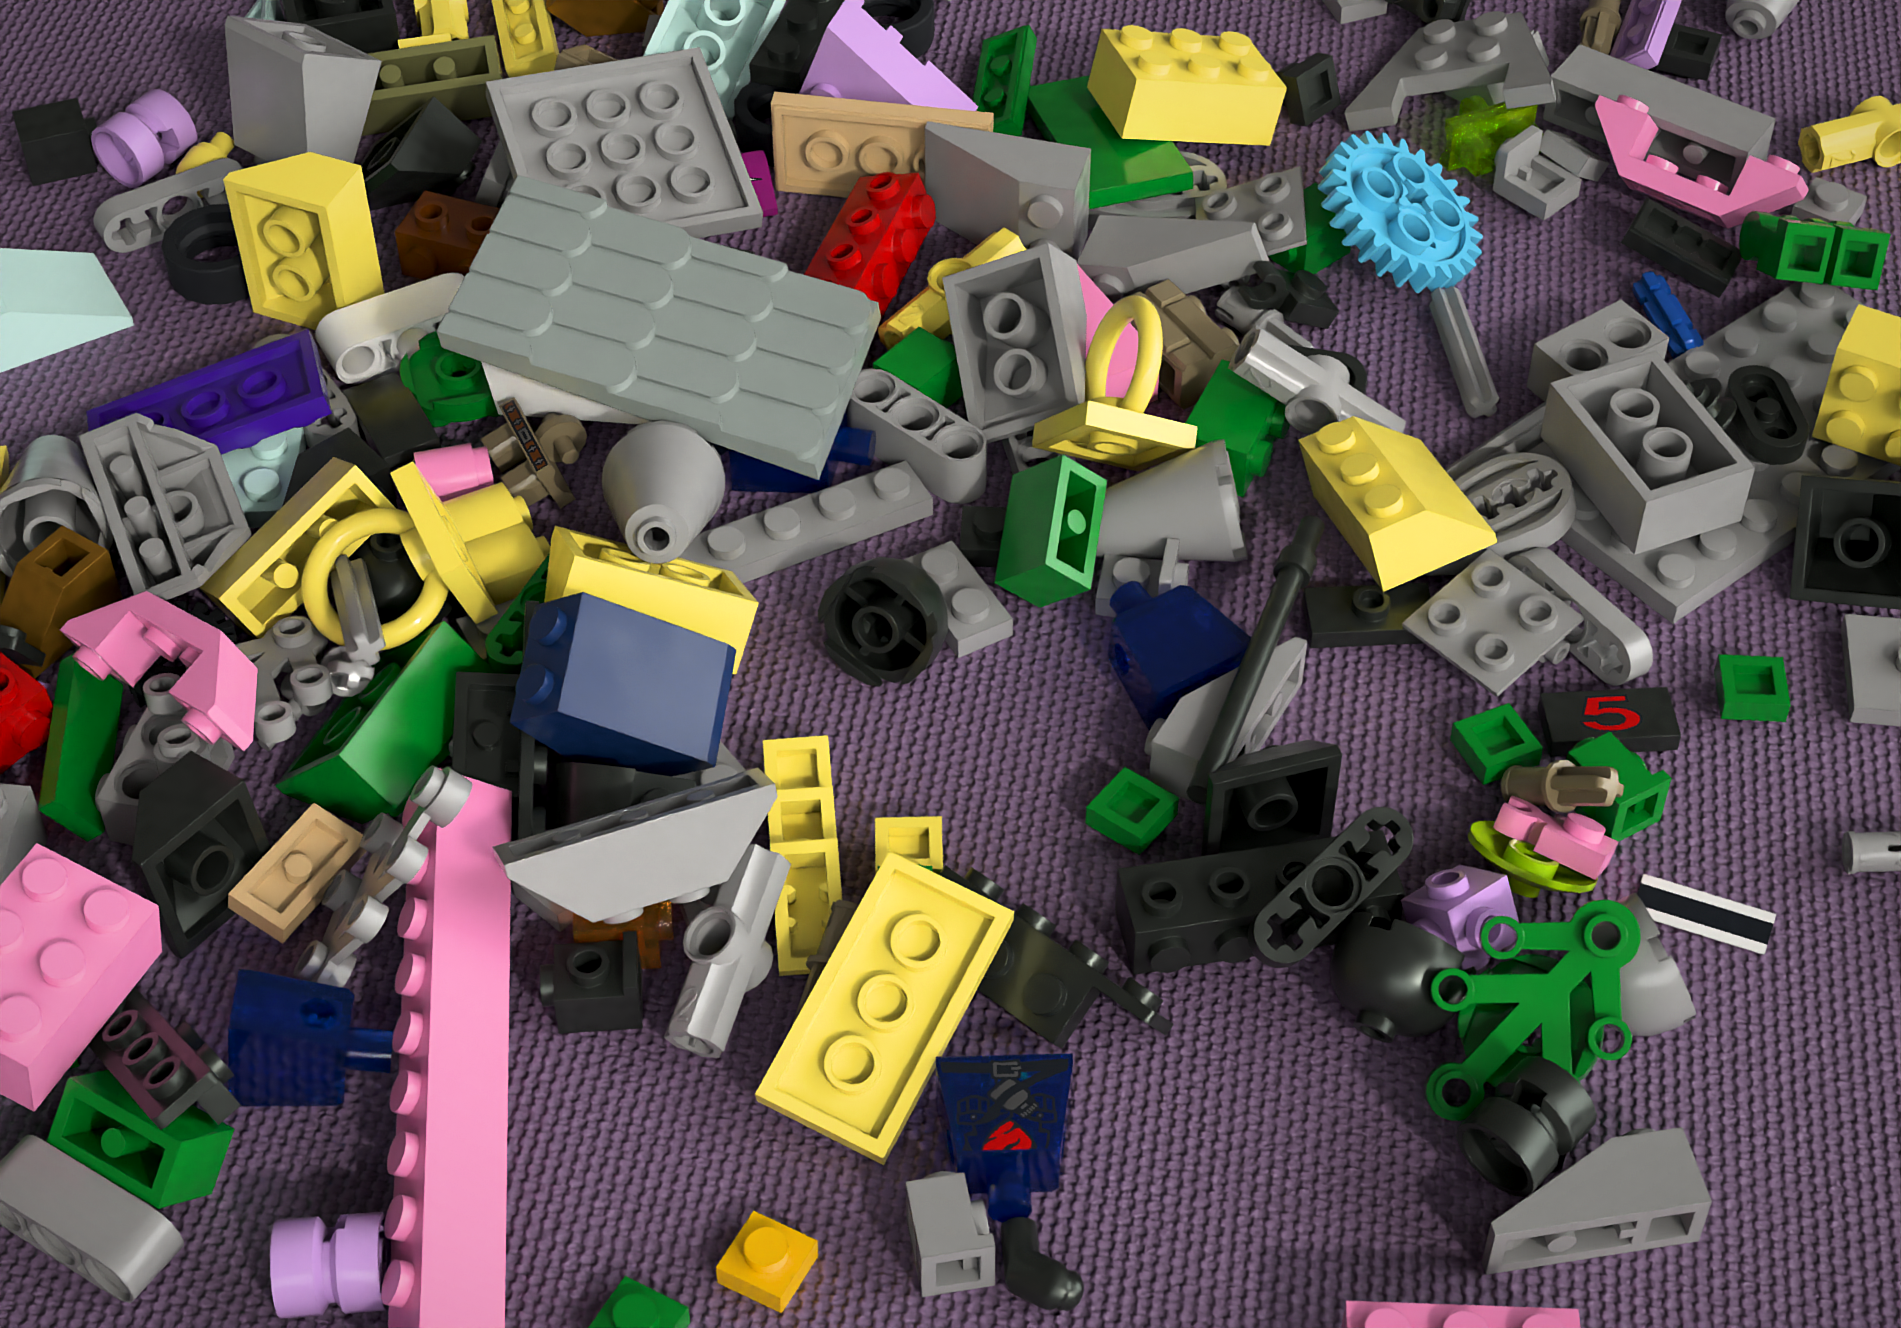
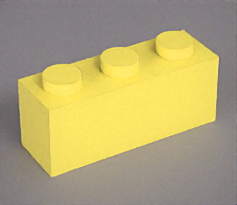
[200,457,396,639]

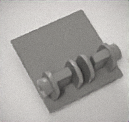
[1195,166,1307,291]
[1402,548,1584,697]

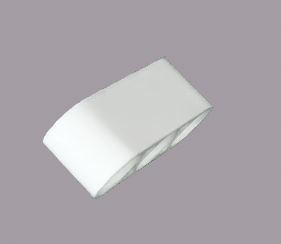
[315,272,465,385]

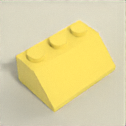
[223,152,385,330]
[1298,416,1497,592]
[544,526,759,675]

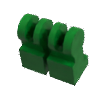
[1739,211,1891,291]

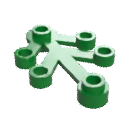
[1424,900,1641,1121]

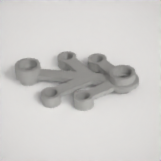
[143,616,333,776]
[293,765,472,1003]

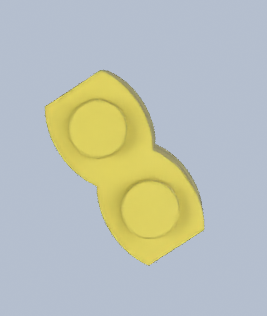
[442,482,550,605]

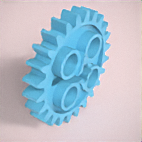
[1318,131,1483,293]

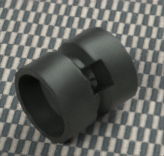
[1456,1056,1597,1197]

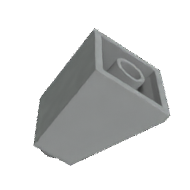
[225,15,382,165]

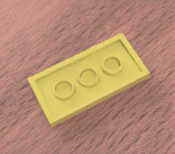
[755,851,1014,1165]

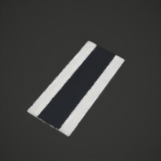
[1637,874,1776,955]

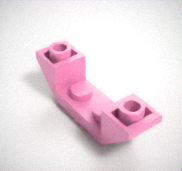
[1595,95,1809,229]
[60,591,258,751]

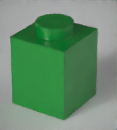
[1268,182,1351,274]
[873,327,963,408]

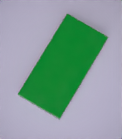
[1026,75,1193,209]

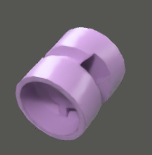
[91,89,197,188]
[270,1212,391,1319]

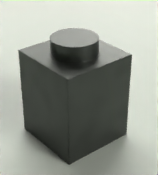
[12,98,98,186]

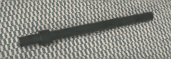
[1186,515,1325,804]

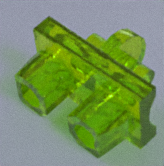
[1439,95,1544,177]

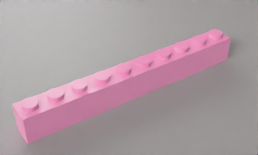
[381,768,512,1328]

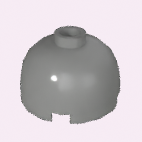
[1584,892,1696,1036]

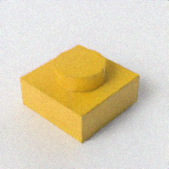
[716,1210,819,1314]

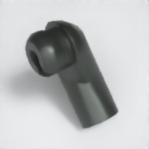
[1000,1217,1084,1311]

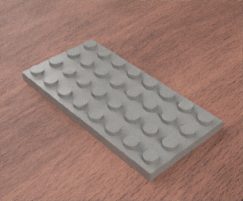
[1514,281,1901,624]

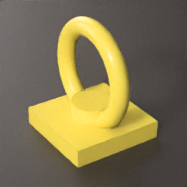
[1032,295,1197,471]
[301,461,498,651]

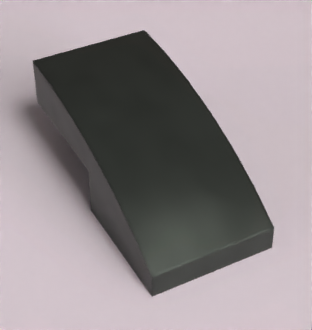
[342,372,442,468]

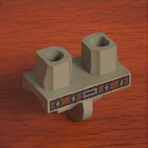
[481,397,587,509]

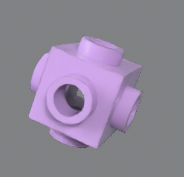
[1401,864,1519,971]

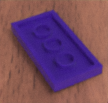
[86,329,332,455]

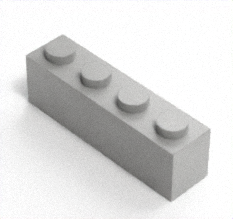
[1543,44,1776,193]

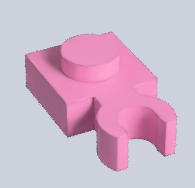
[1493,796,1619,880]

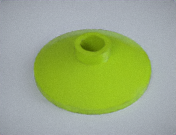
[1468,820,1598,898]

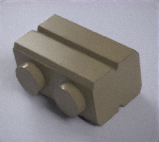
[1130,279,1240,410]

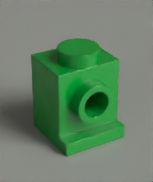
[1566,732,1672,842]

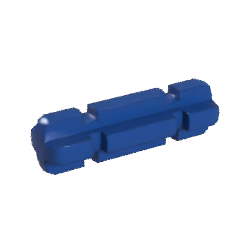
[1632,271,1704,359]

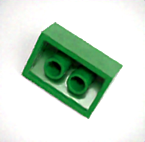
[274,621,494,824]

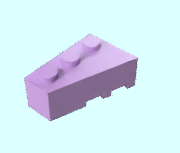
[799,0,979,111]

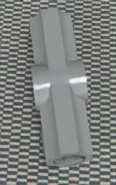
[1228,325,1406,434]
[664,844,791,1058]

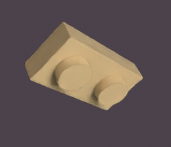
[228,803,367,944]

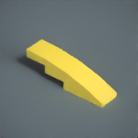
[763,735,842,976]

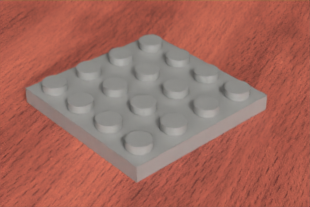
[486,47,763,239]

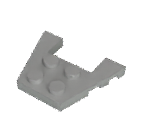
[1344,11,1556,132]

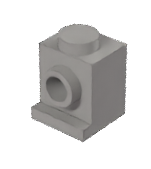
[906,1171,995,1297]

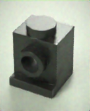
[540,931,643,1034]

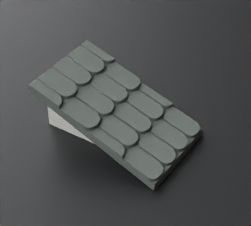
[436,175,881,480]

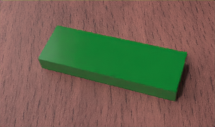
[972,25,1037,136]
[38,653,123,842]

